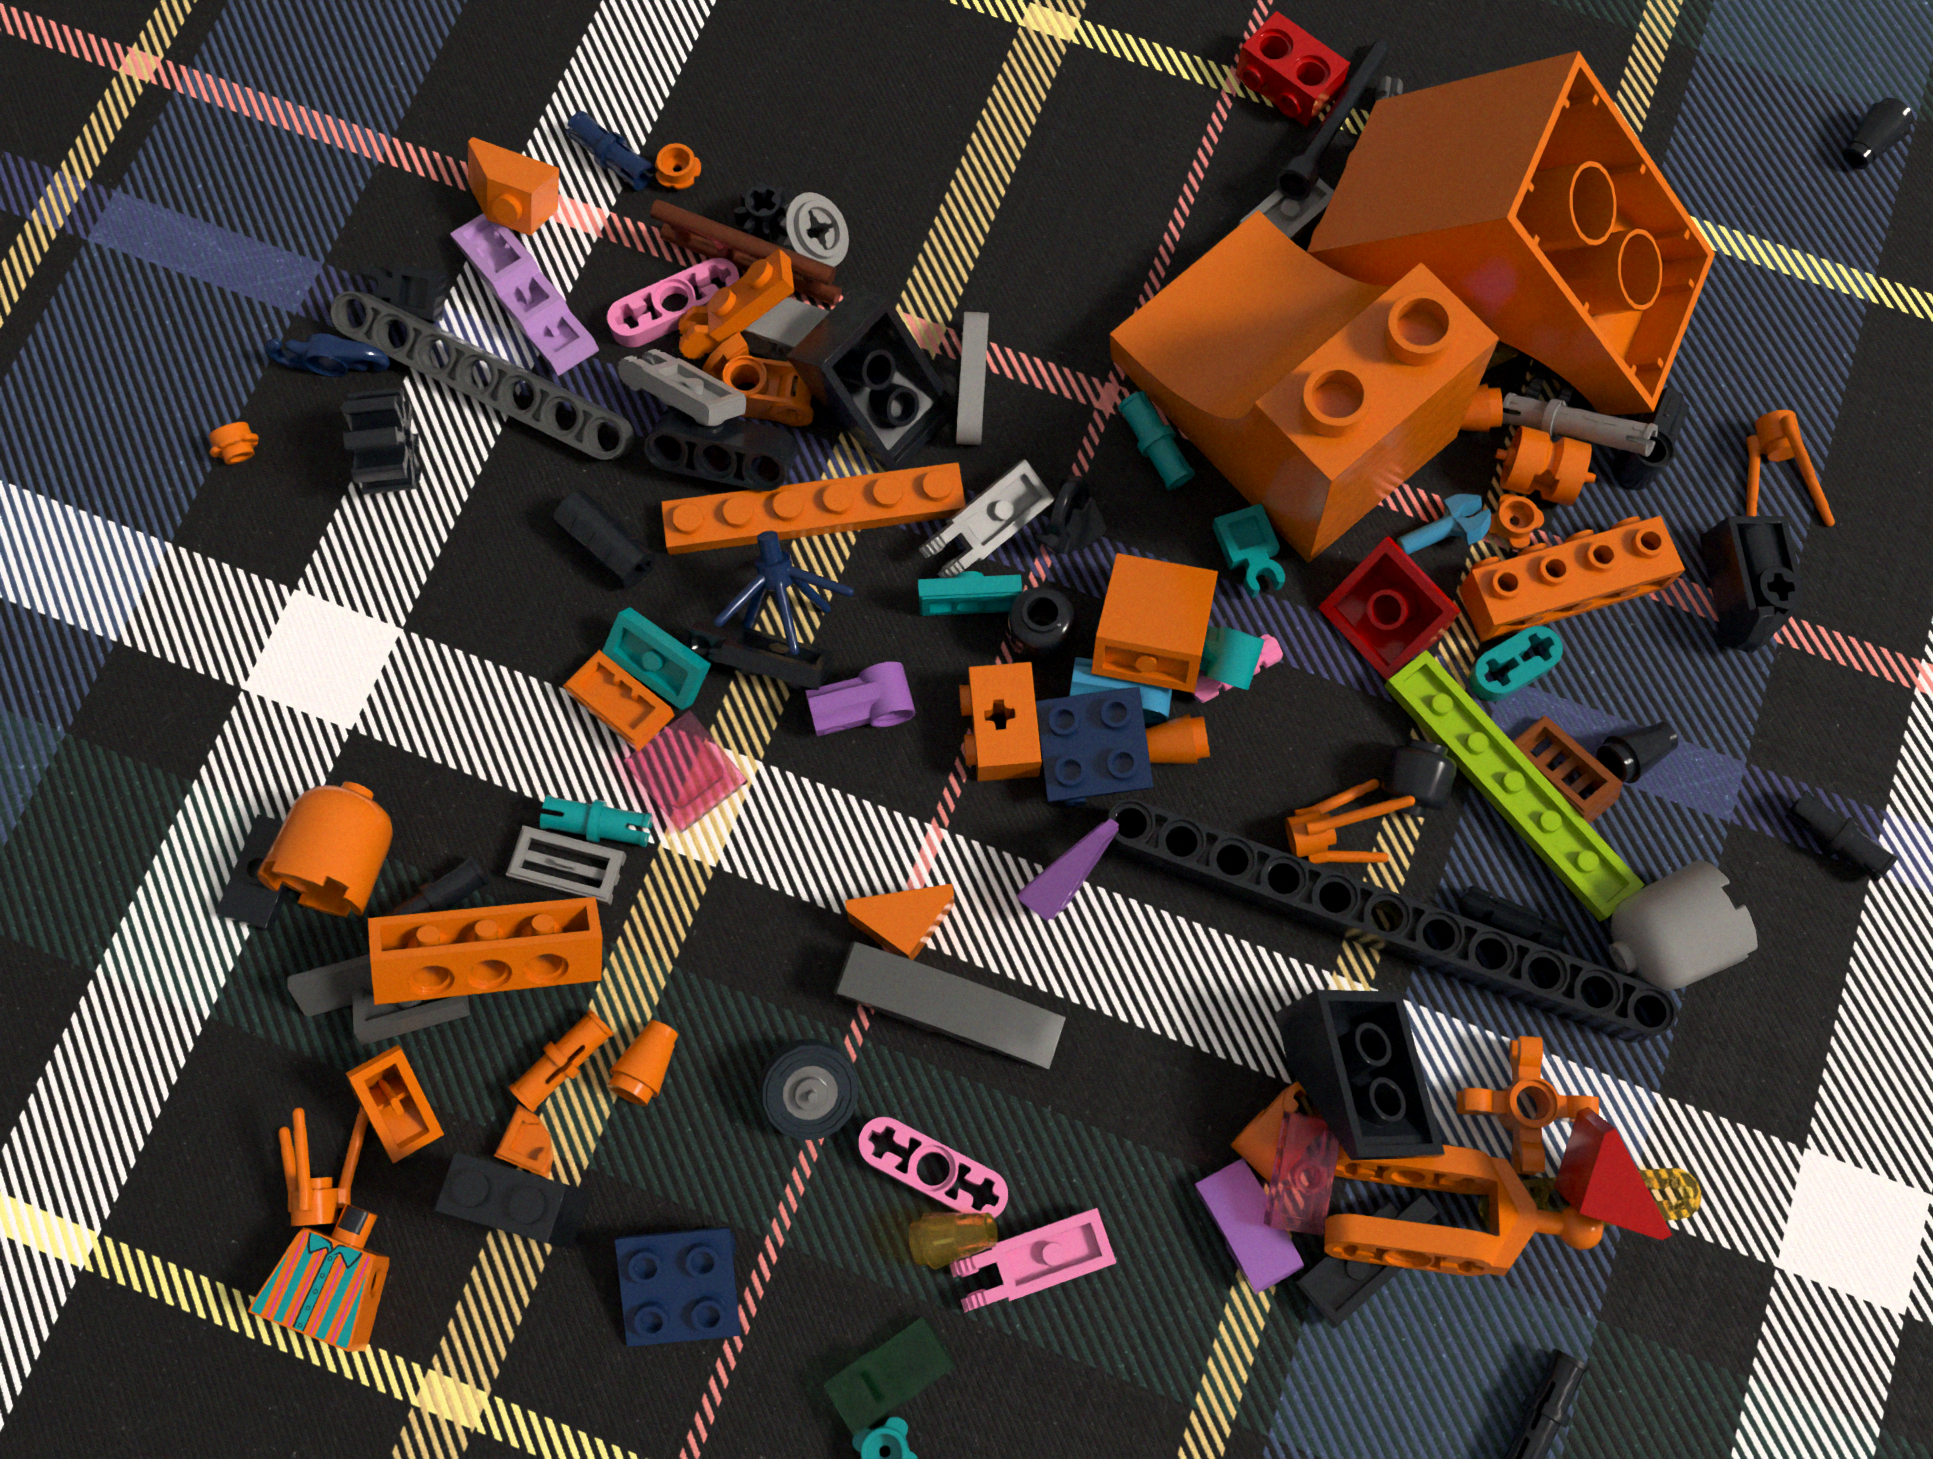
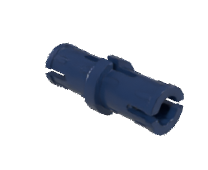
[566,111,655,190]

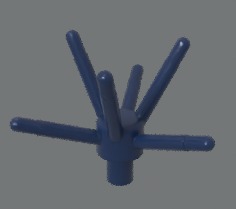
[714,531,854,655]

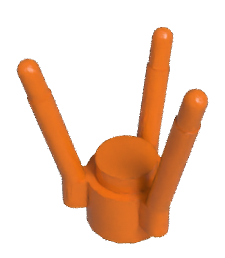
[1746,410,1835,527]
[1285,779,1415,864]
[279,1106,369,1226]

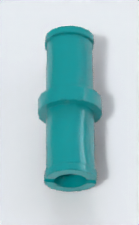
[1118,390,1195,490]
[540,795,653,847]

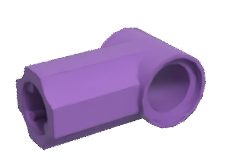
[805,662,916,736]

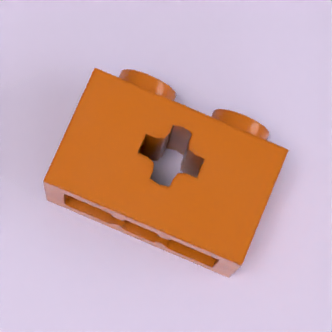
[959,662,1042,782]

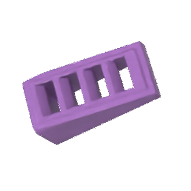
[1017,818,1119,921]

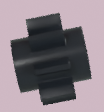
[734,182,790,243]

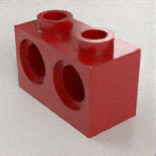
[1235,11,1350,127]

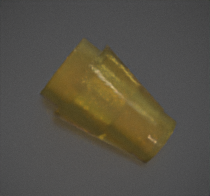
[909,1212,998,1270]

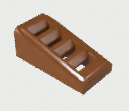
[1512,715,1623,824]

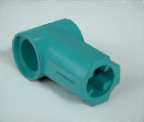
[1199,625,1265,690]

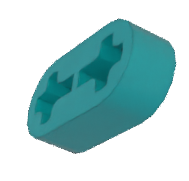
[1469,626,1563,702]

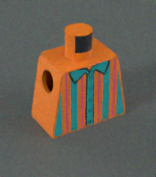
[248,1204,389,1352]

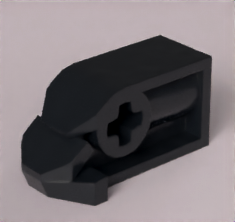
[1700,516,1804,653]

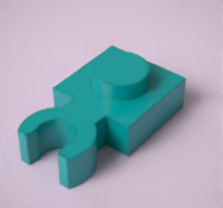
[1212,503,1285,598]

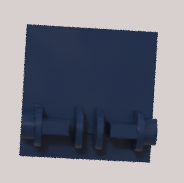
[1036,687,1153,807]
[615,1226,741,1347]

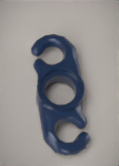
[264,333,390,377]

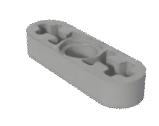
[956,311,989,446]

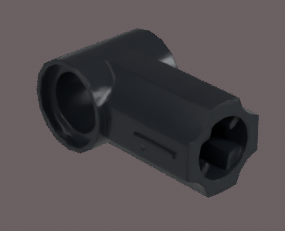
[1612,387,1690,490]

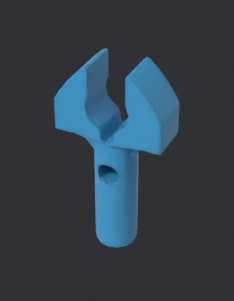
[1396,494,1491,555]

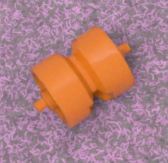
[1495,425,1596,507]

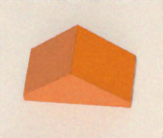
[845,884,954,960]
[346,1045,444,1164]

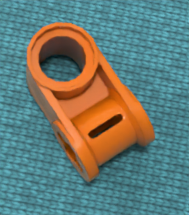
[723,355,814,426]
[1230,1081,1326,1185]

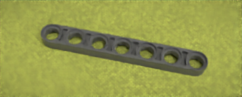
[330,291,634,460]

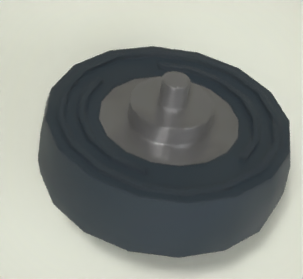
[759,1039,858,1140]

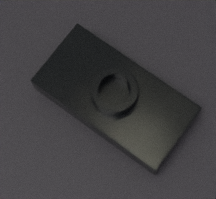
[215,814,290,932]

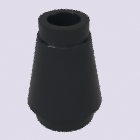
[1843,98,1914,170]
[1596,722,1679,784]

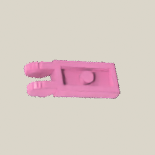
[949,1208,1116,1312]

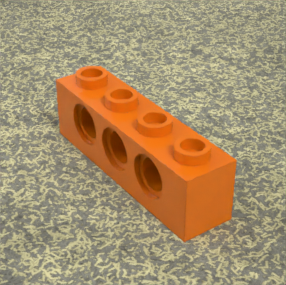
[368,897,603,1005]

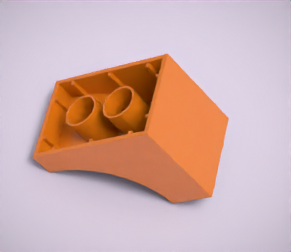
[1306,51,1715,416]
[1110,210,1499,564]

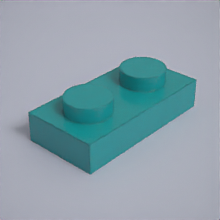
[602,607,711,710]

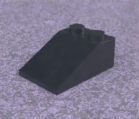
[786,288,958,472]
[1275,990,1445,1161]

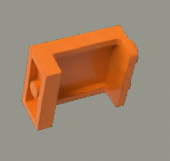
[1091,553,1218,693]

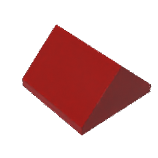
[1318,536,1461,681]
[1554,1107,1672,1240]

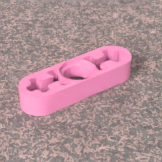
[607,258,740,348]
[859,1117,1008,1222]

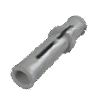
[1502,393,1658,457]

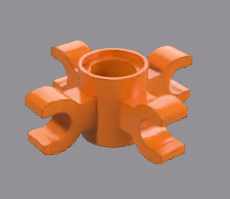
[1456,1036,1599,1175]

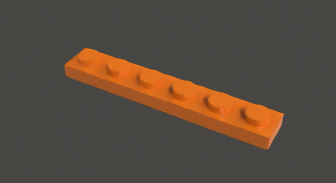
[661,462,965,555]

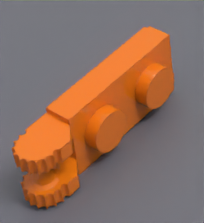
[678,248,794,360]

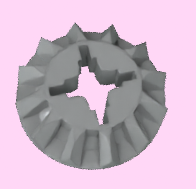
[779,192,849,267]

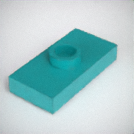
[918,571,1022,616]

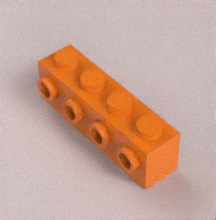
[1459,516,1685,643]

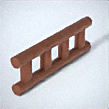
[650,199,842,306]

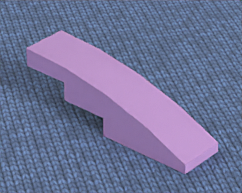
[450,213,599,376]

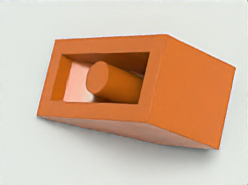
[468,137,559,236]

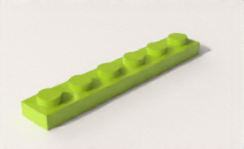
[1384,650,1645,922]

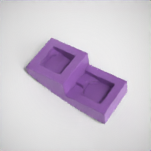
[1195,1158,1304,1295]

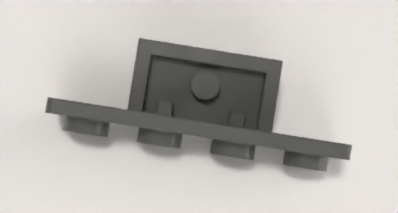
[287,953,470,1046]

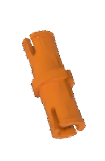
[508,1009,614,1112]

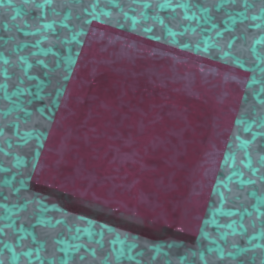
[623,711,748,834]

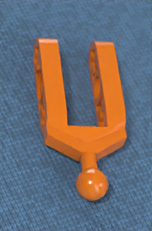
[1324,1135,1604,1276]

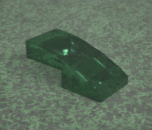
[823,1317,957,1436]

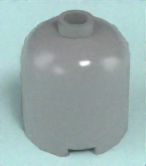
[1609,859,1758,991]

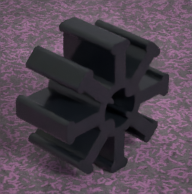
[342,388,421,495]

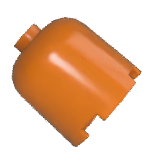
[257,781,393,917]

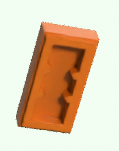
[563,650,675,752]

